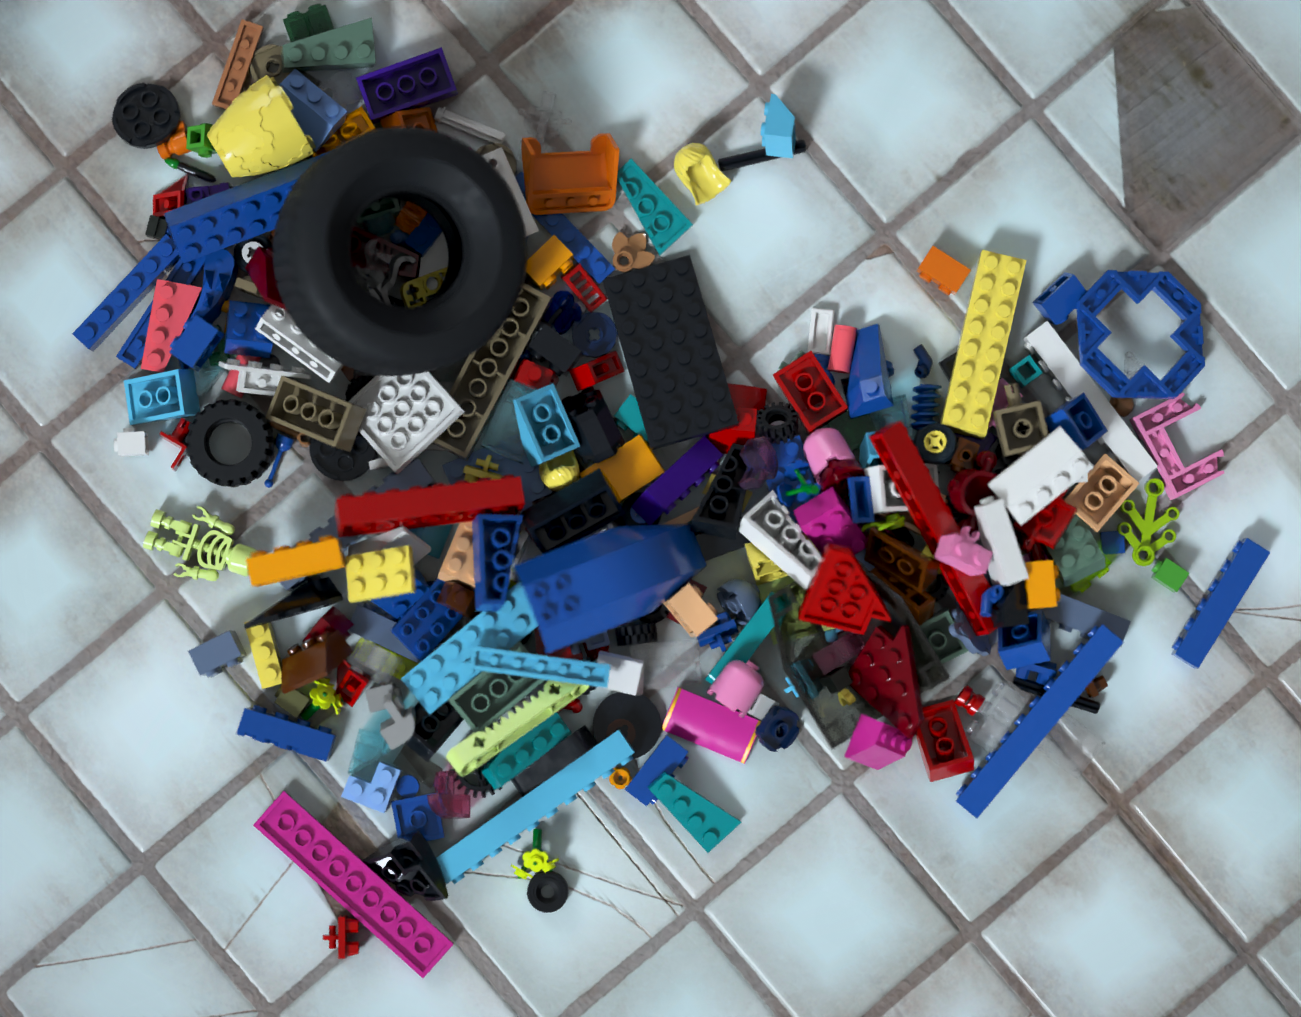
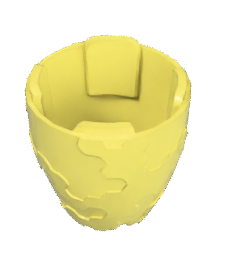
[207,75,316,177]

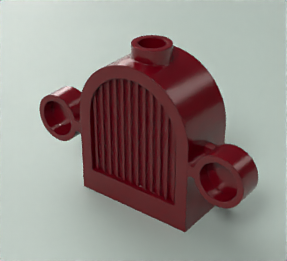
[948,451,998,537]

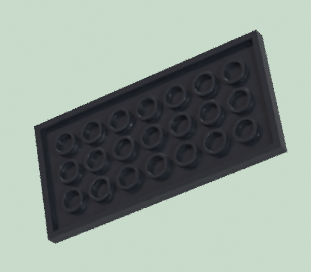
[603,255,739,450]

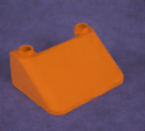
[521,133,619,215]

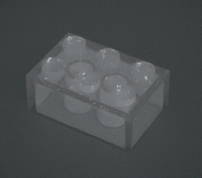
[965,680,1031,753]

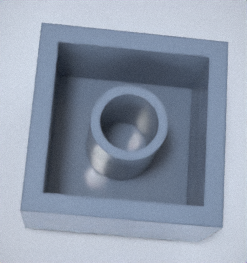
[188,630,247,678]

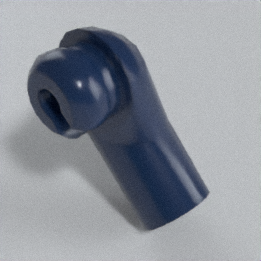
[913,344,933,378]

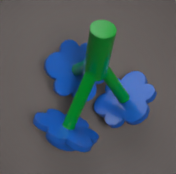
[777,459,821,508]

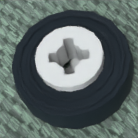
[234,235,273,273]

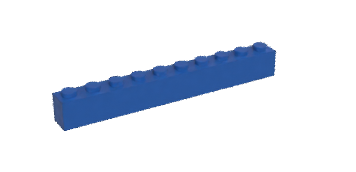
[956,624,1124,819]

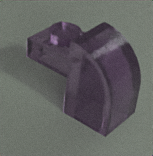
[739,436,778,490]

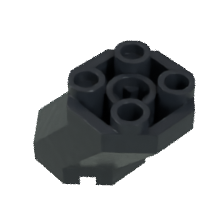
[561,386,625,463]

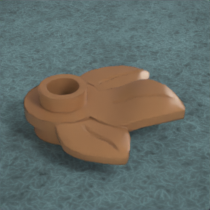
[612,232,655,272]

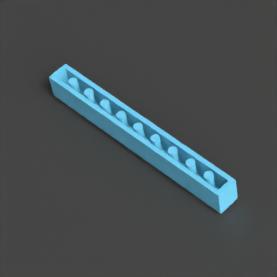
[436,729,635,884]

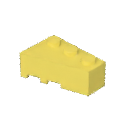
[744,533,819,586]

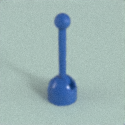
[264,433,295,488]

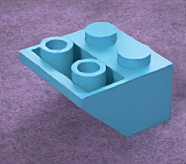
[761,94,796,158]

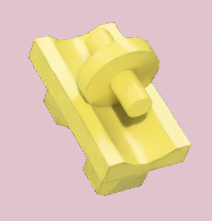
[463,454,504,482]

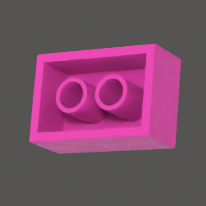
[794,487,869,555]

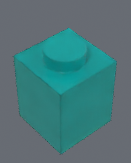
[1008,355,1043,389]

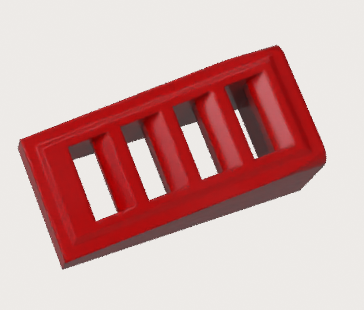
[560,263,608,313]

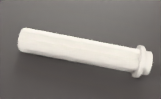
[434,106,505,144]

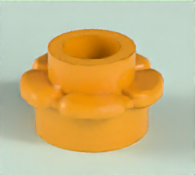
[609,767,632,789]

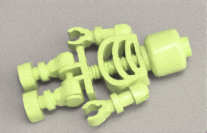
[143,506,257,581]

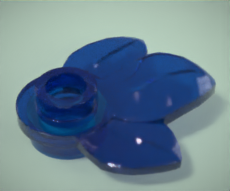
[543,290,582,335]

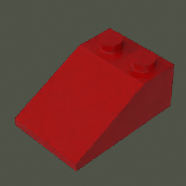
[773,351,848,435]
[915,699,974,782]

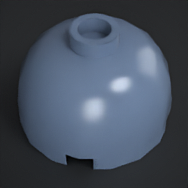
[717,578,761,625]

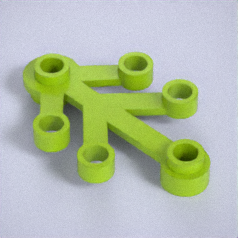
[1117,478,1180,566]

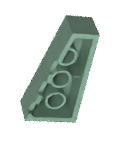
[281,17,376,73]

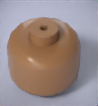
[1109,397,1134,417]

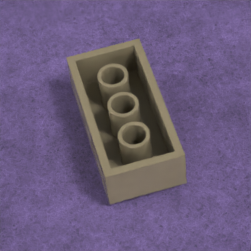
[265,376,367,452]

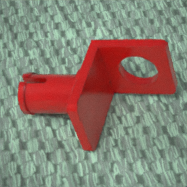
[159,417,191,472]

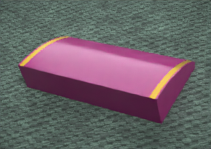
[661,687,761,764]

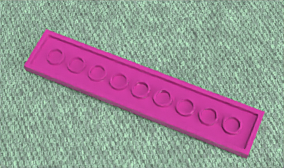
[253,791,454,978]

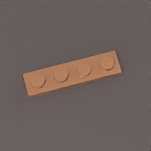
[212,19,264,110]

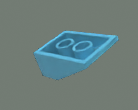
[124,369,200,425]
[513,383,580,467]

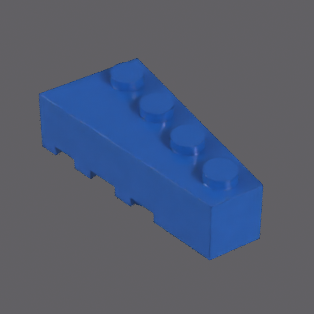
[472,514,523,611]
[236,705,337,762]

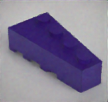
[631,436,723,525]

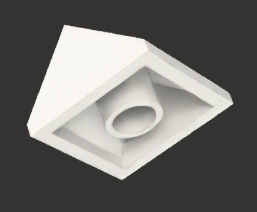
[597,651,644,696]

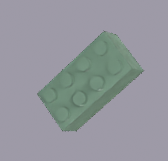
[1040,492,1106,587]
[448,641,545,732]

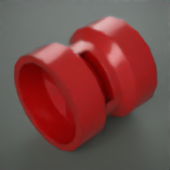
[954,685,985,716]

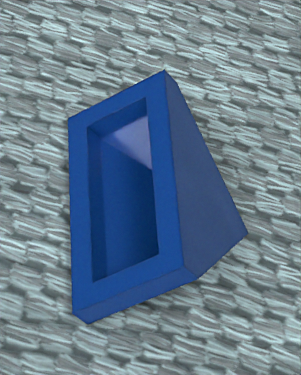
[847,476,875,524]

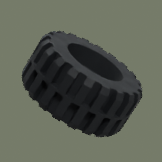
[185,399,275,487]

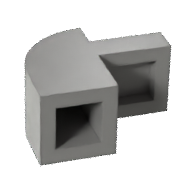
[380,692,416,750]

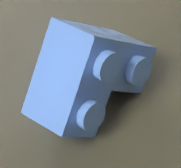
[341,761,403,813]

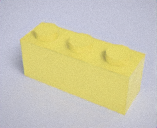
[244,621,281,689]

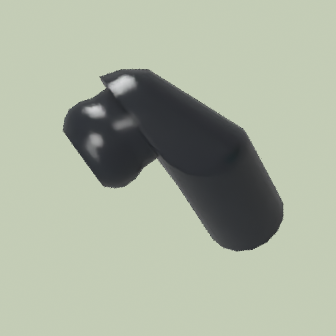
[891,527,915,546]

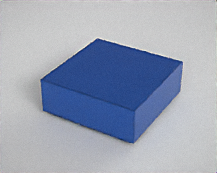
[1100,530,1125,555]

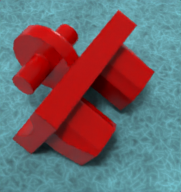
[322,915,359,959]

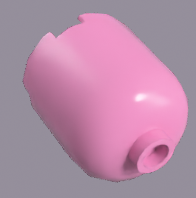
[803,427,856,484]
[706,660,764,719]

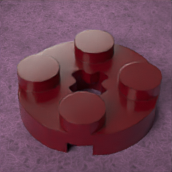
[819,459,866,499]

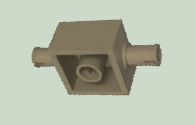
[993,383,1048,457]

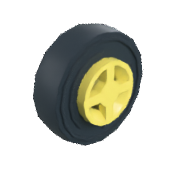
[916,423,958,465]

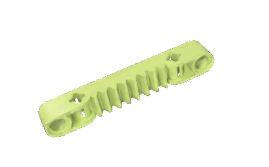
[446,680,590,776]

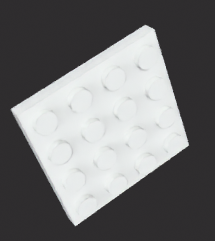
[349,371,465,474]

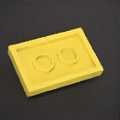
[345,545,416,603]

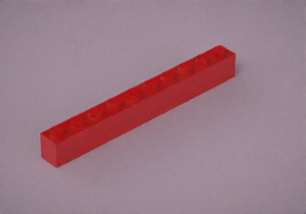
[869,420,998,636]

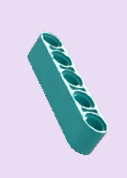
[705,591,790,684]

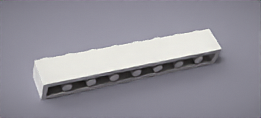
[1023,321,1158,481]

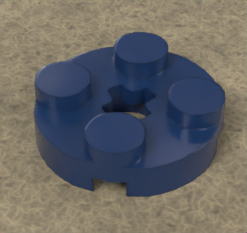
[572,312,617,358]
[755,705,800,752]

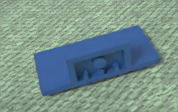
[391,577,463,661]

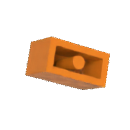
[917,246,971,295]

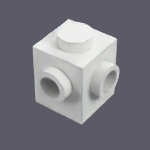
[114,428,149,457]

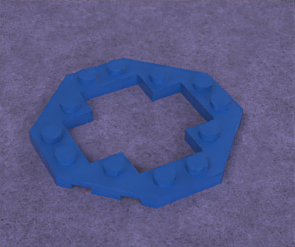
[1076,270,1205,399]

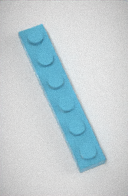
[469,646,610,688]

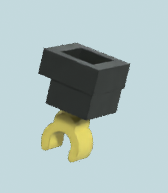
[819,666,856,707]

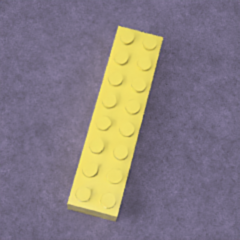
[940,250,1027,439]

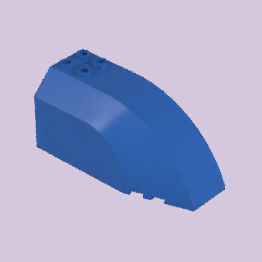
[511,523,707,654]

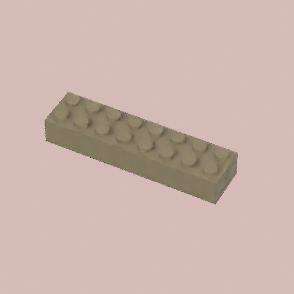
[432,283,552,461]

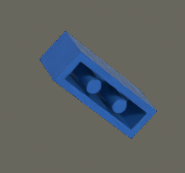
[625,735,689,806]

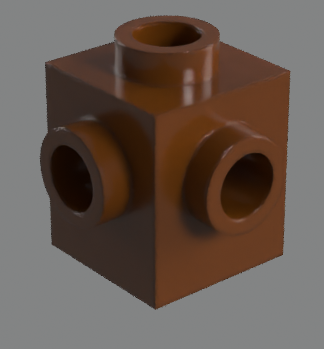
[944,437,980,473]

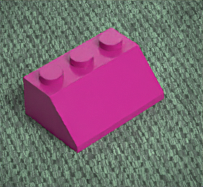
[844,714,913,770]

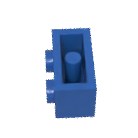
[1032,272,1087,325]

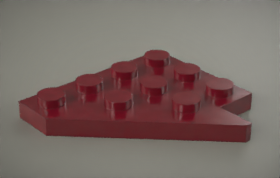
[848,625,924,738]

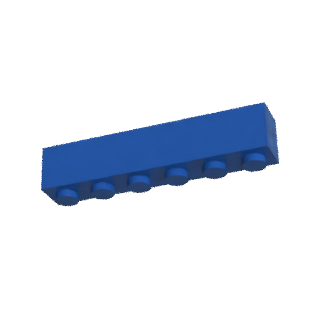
[72,234,180,352]
[1171,538,1270,669]

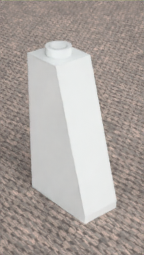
[974,496,1029,586]

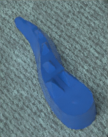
[178,249,238,369]

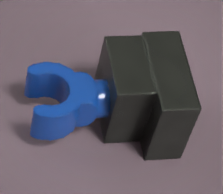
[145,215,172,240]

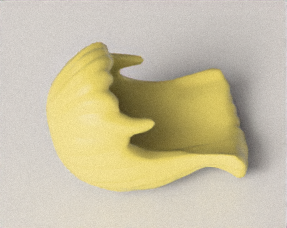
[674,143,731,205]
[538,449,580,492]

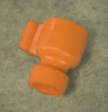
[157,120,191,160]

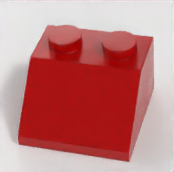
[708,407,757,454]

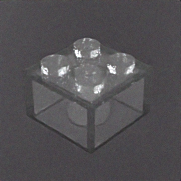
[348,637,405,686]

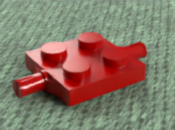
[1013,488,1077,553]

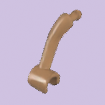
[269,421,311,447]

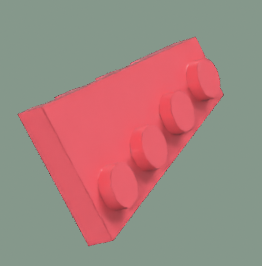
[141,279,202,373]

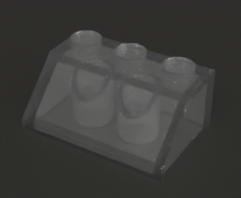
[629,638,702,690]

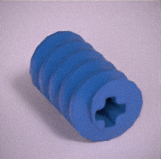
[910,384,942,431]

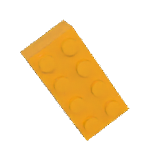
[246,535,346,587]

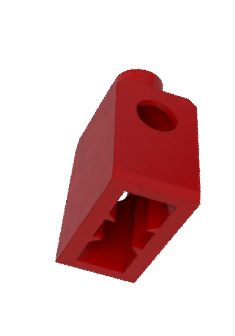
[511,359,559,392]

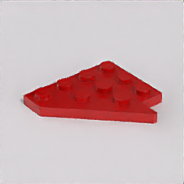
[798,543,891,635]

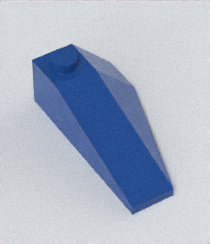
[846,324,894,419]

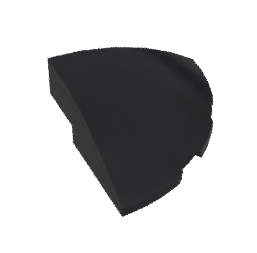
[363,830,448,901]

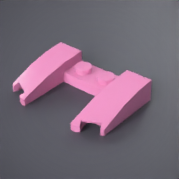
[1129,393,1224,500]

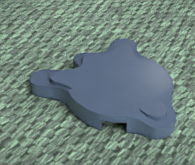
[949,597,991,656]

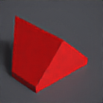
[153,174,189,218]
[336,658,373,707]

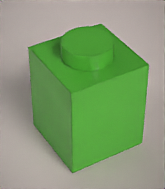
[1151,558,1189,593]

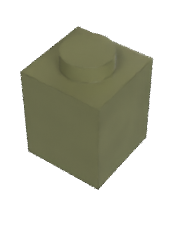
[274,686,312,718]

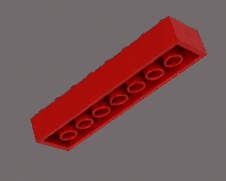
[334,474,525,538]

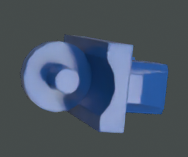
[697,612,739,652]
[1016,661,1057,685]

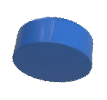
[396,775,420,798]

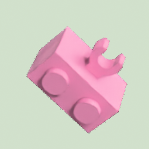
[934,526,993,576]

